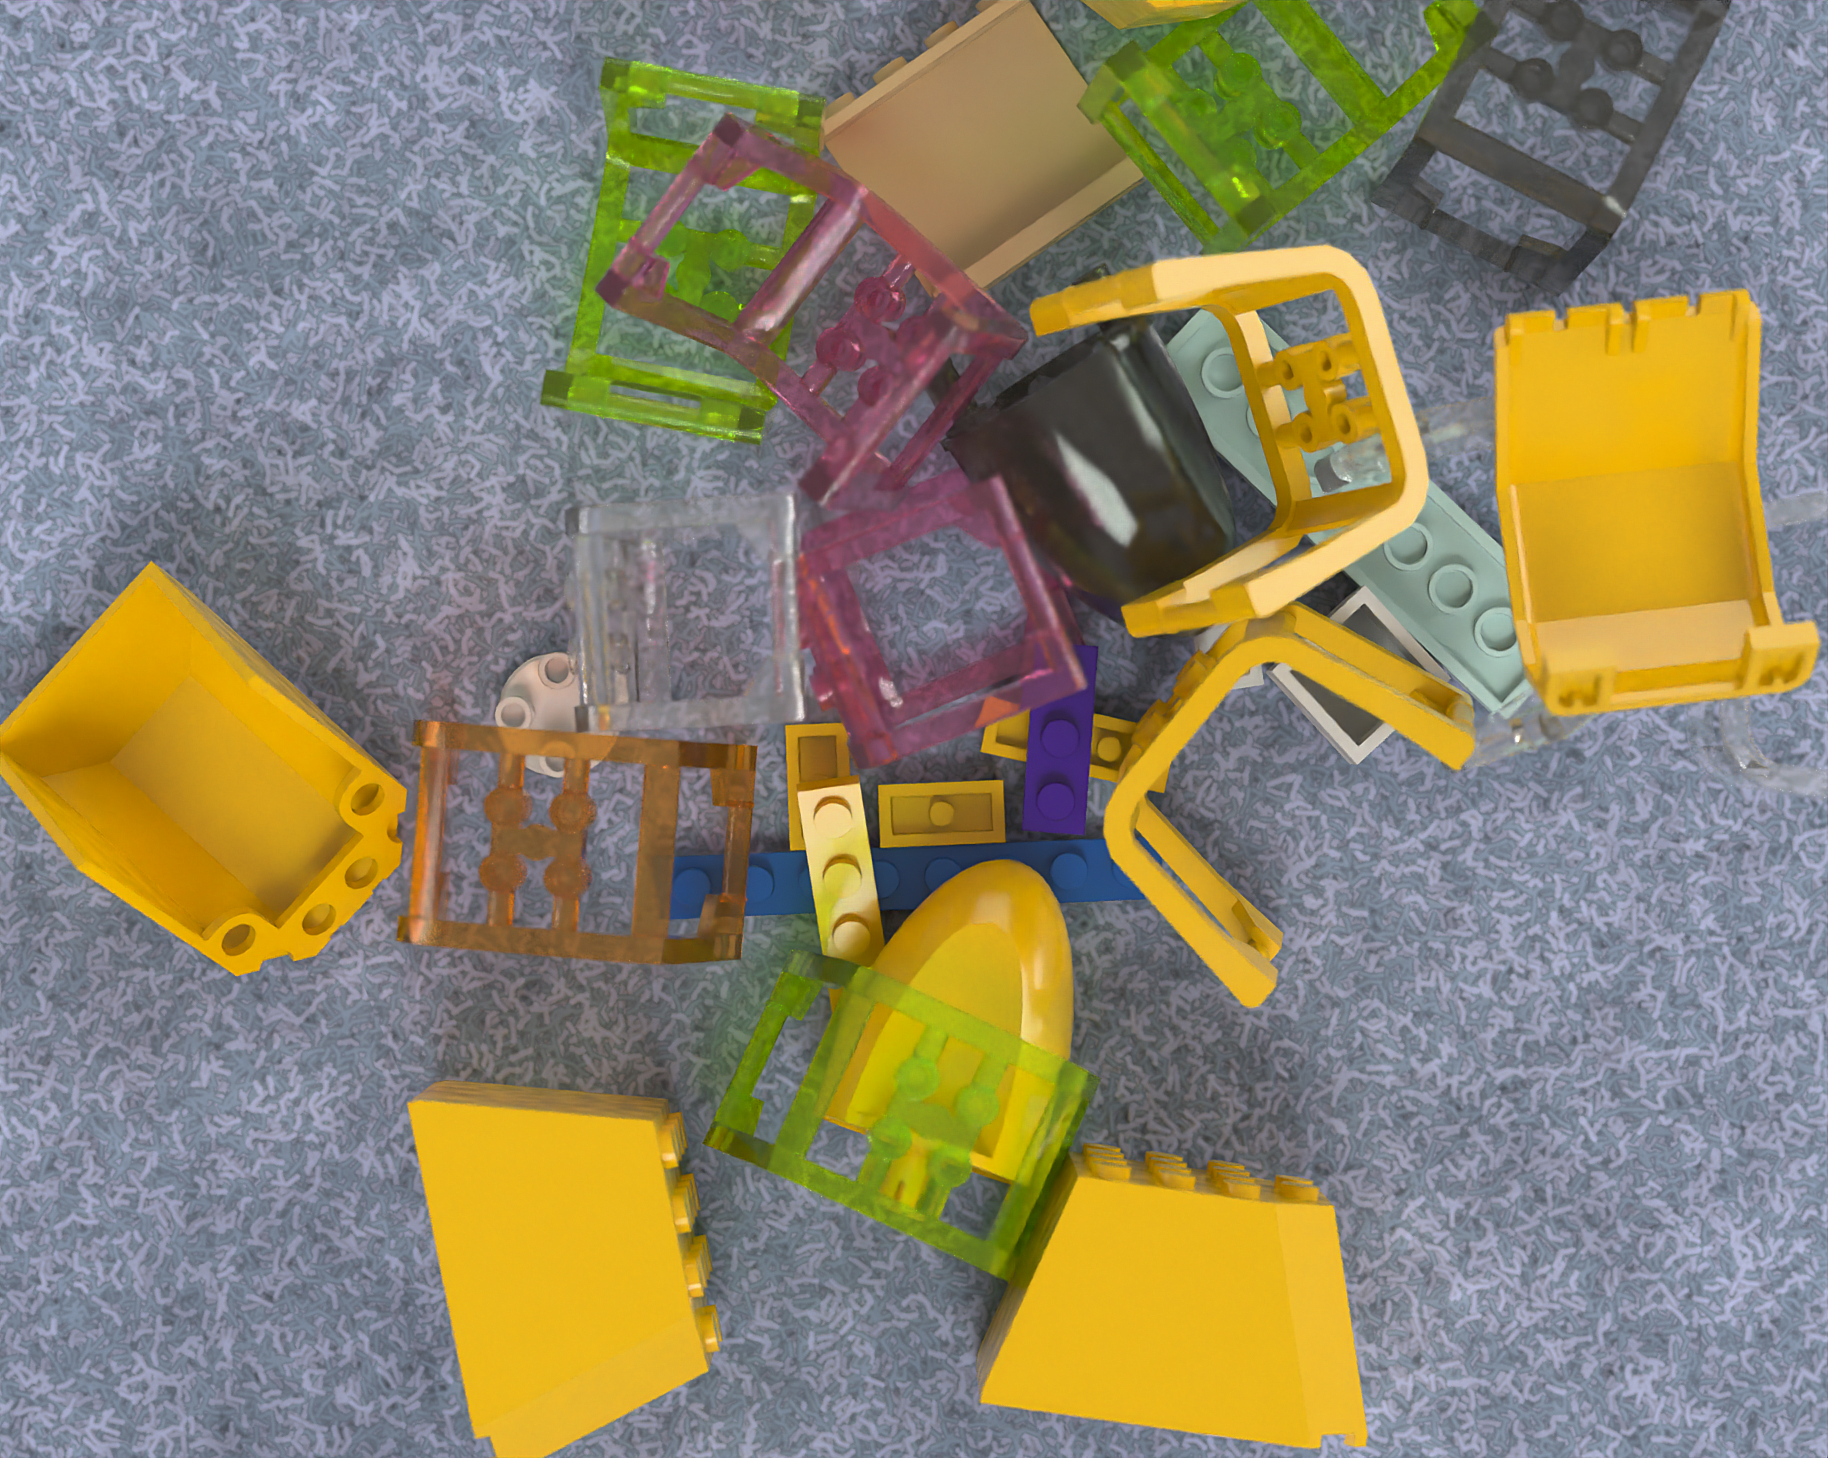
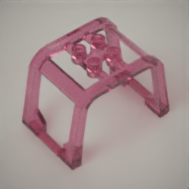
[594,111,1029,512]
[769,446,1087,770]

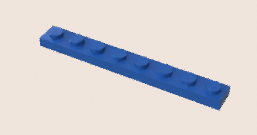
[660,836,1162,920]

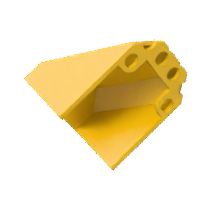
[0,561,407,976]

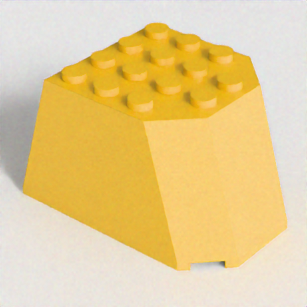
[407,1080,723,1458]
[976,1143,1368,1449]

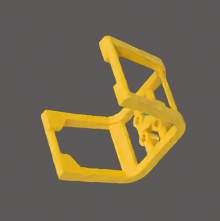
[1029,245,1429,638]
[1103,601,1476,1008]

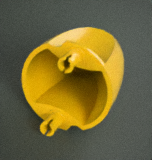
[802,859,1074,1222]

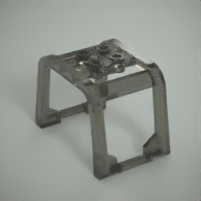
[1369,0,1732,297]

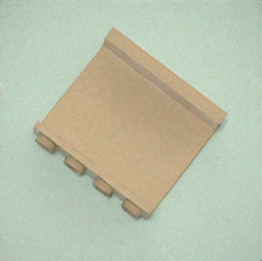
[817,0,1154,319]

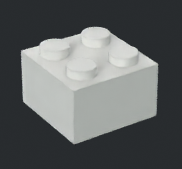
[1265,585,1451,765]

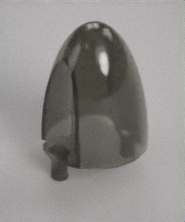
[916,262,1238,641]

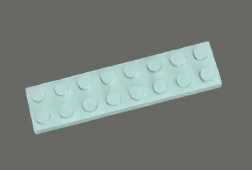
[1137,309,1533,721]

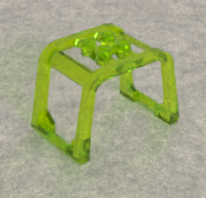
[1076,0,1499,257]
[540,56,826,447]
[702,948,1101,1285]

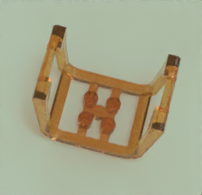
[396,719,758,965]

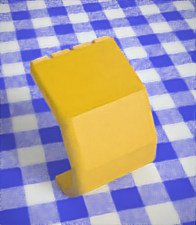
[1494,288,1820,716]

